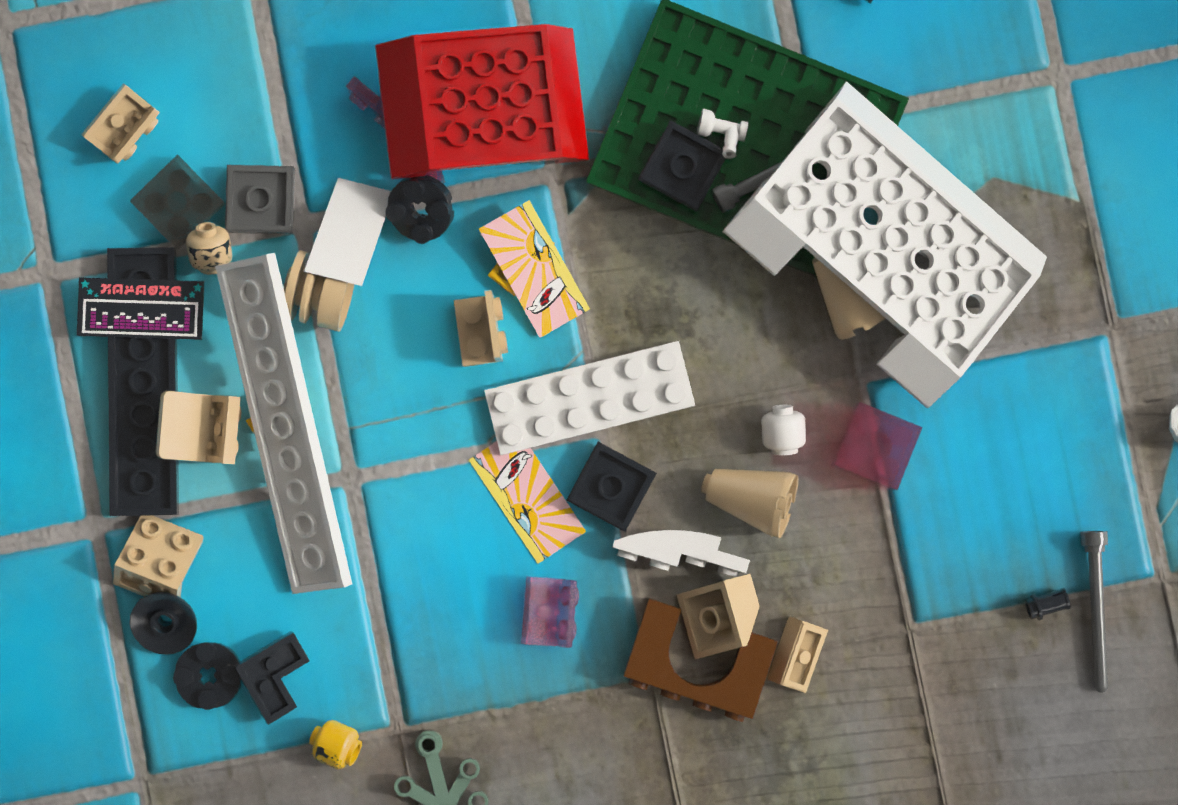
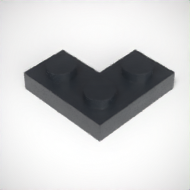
[233,631,310,725]

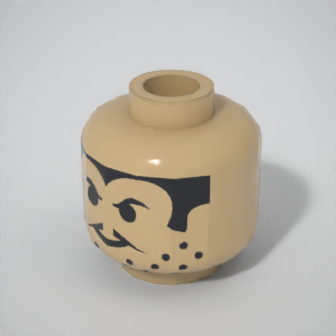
[186,222,232,275]

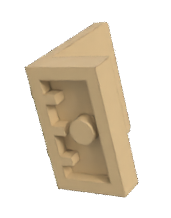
[454,290,508,367]
[113,516,204,597]

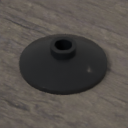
[130,592,197,655]

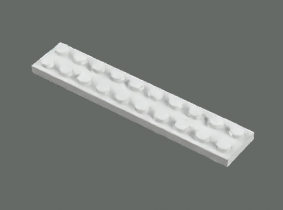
[215,253,352,594]

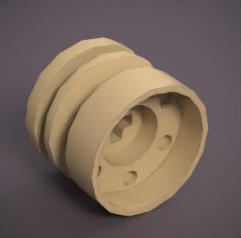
[283,250,355,332]

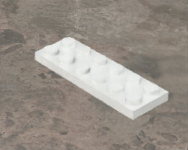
[484,341,695,455]

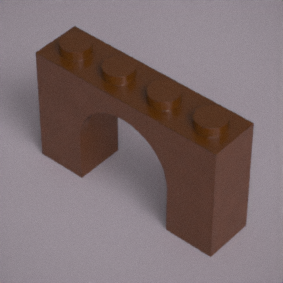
[623,598,778,722]

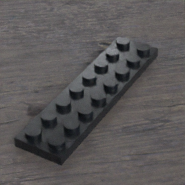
[107,247,179,516]

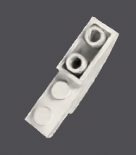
[612,530,750,577]

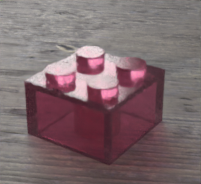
[831,402,922,491]

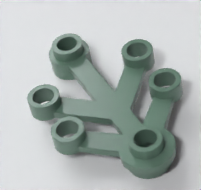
[394,730,489,805]

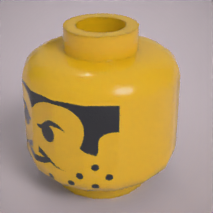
[309,720,362,770]

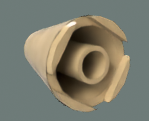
[812,257,885,340]
[702,469,798,538]

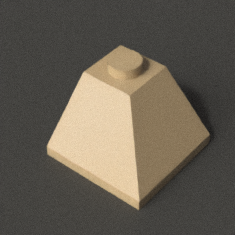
[677,574,760,659]

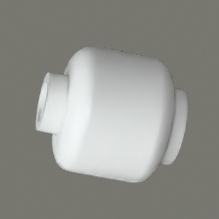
[761,404,806,455]

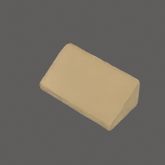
[768,617,828,693]

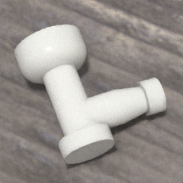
[697,109,748,159]

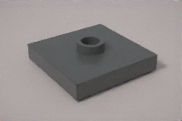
[225,165,295,234]

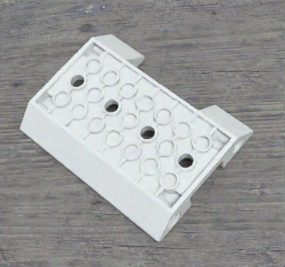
[723,82,1047,408]

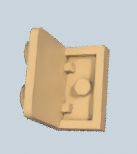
[156,391,241,464]

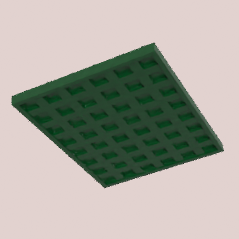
[586,0,909,277]

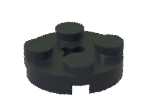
[385,175,454,244]
[173,642,242,710]

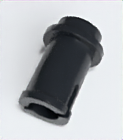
[1025,588,1071,621]

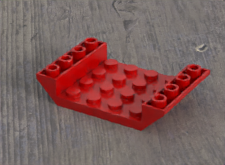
[375,24,589,179]

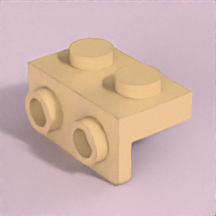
[81,83,160,164]

